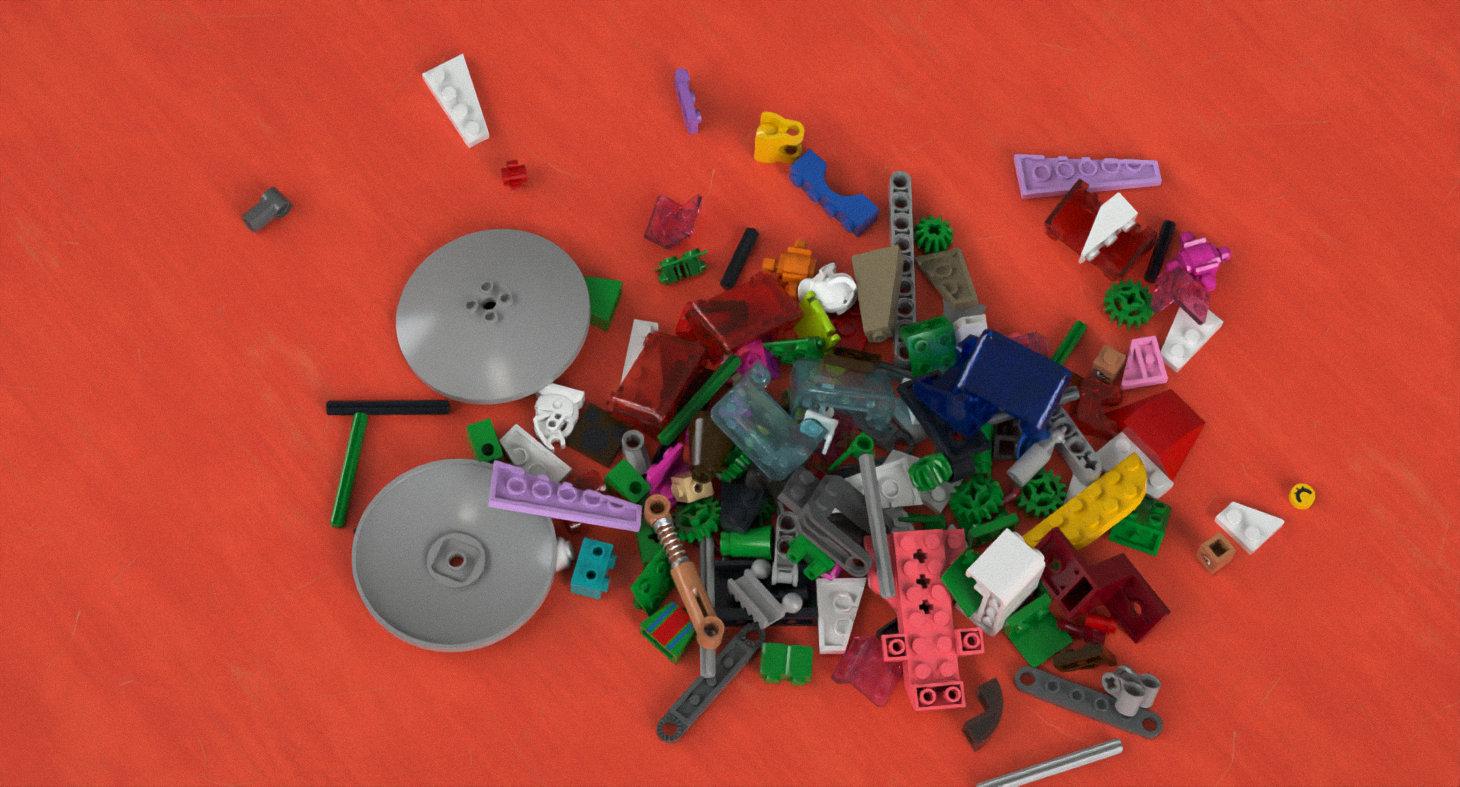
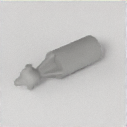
[1007,426,1067,487]

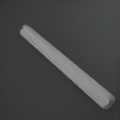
[859,454,896,599]
[699,536,716,678]
[976,738,1123,787]

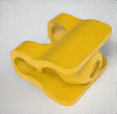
[754,112,805,163]

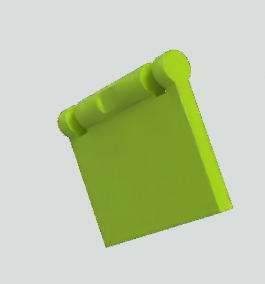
[788,291,841,365]

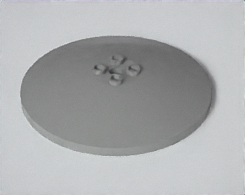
[396,229,591,405]
[352,459,558,652]

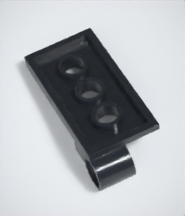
[896,369,992,484]

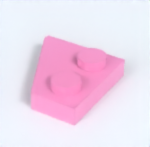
[1120,336,1168,390]

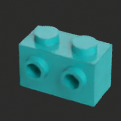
[570,537,617,600]

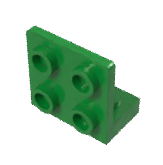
[898,315,961,379]
[1108,497,1171,556]
[955,508,1019,548]
[1002,593,1073,668]

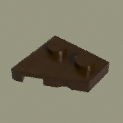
[1052,642,1117,673]

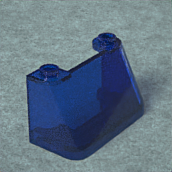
[951,329,1073,440]
[913,334,1020,438]

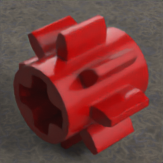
[501,160,528,191]

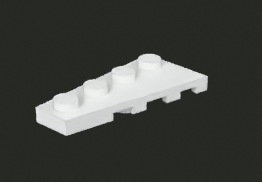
[422,54,489,148]

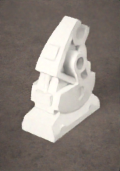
[533,383,586,453]

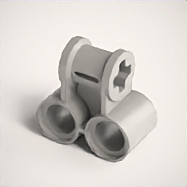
[1102,664,1161,716]

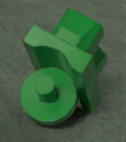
[786,534,835,580]

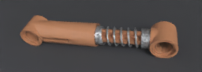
[643,494,725,650]

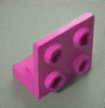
[718,325,781,386]
[646,442,690,512]

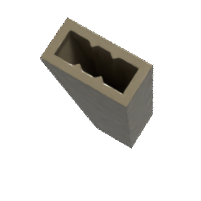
[851,244,904,343]

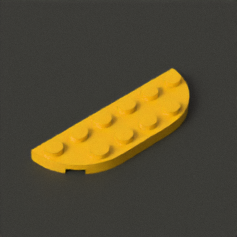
[1022,452,1147,550]

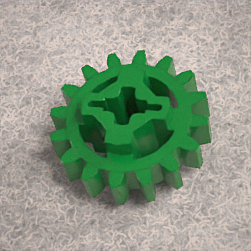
[1102,278,1156,330]
[715,435,760,482]
[1013,466,1067,520]
[948,475,1004,524]
[671,497,721,543]

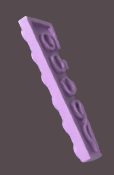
[1014,154,1162,199]
[488,460,642,532]

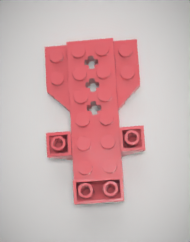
[863,529,985,711]

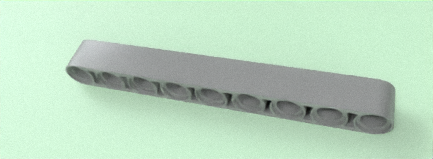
[888,171,916,370]

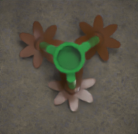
[813,428,875,477]

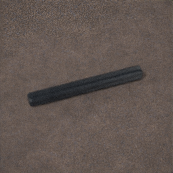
[326,400,450,415]

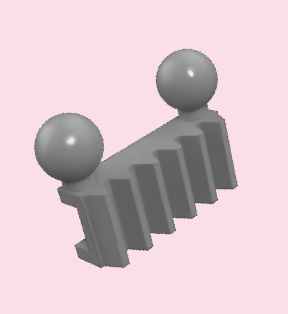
[727,559,802,630]

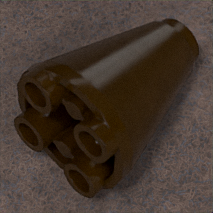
[689,411,739,484]

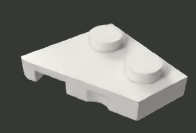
[1214,502,1285,555]

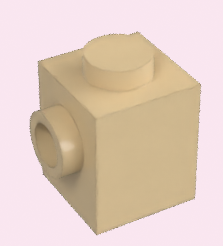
[671,470,714,503]

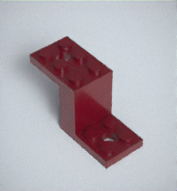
[1034,527,1171,644]

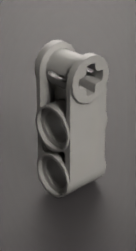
[771,511,799,587]

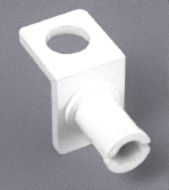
[800,404,839,455]

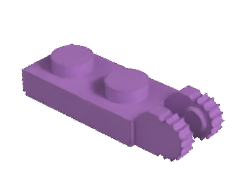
[674,68,701,134]

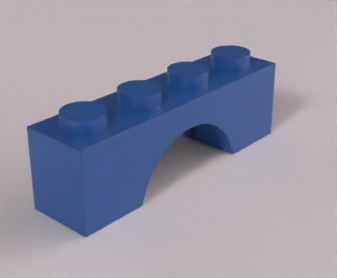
[789,149,879,237]

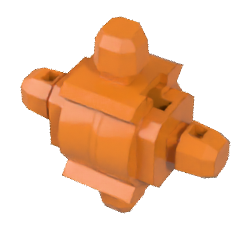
[762,239,823,301]

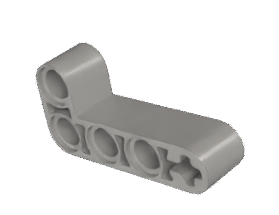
[1017,405,1102,486]

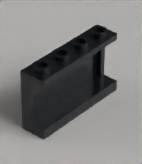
[714,557,818,627]

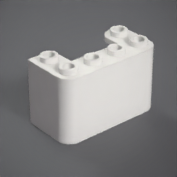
[955,528,1045,637]

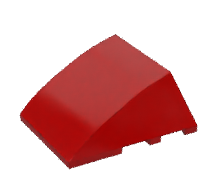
[1101,389,1206,482]

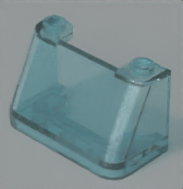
[790,358,896,431]
[711,359,829,481]

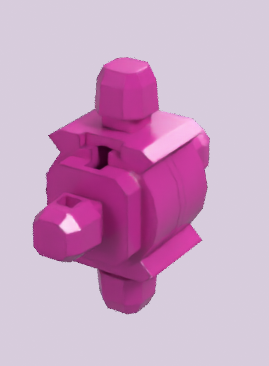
[1165,231,1231,292]

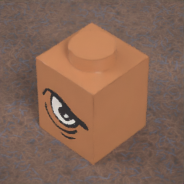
[1089,344,1126,386]
[1195,531,1237,575]

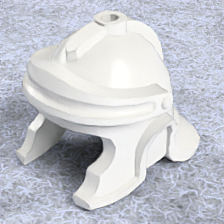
[798,263,858,315]

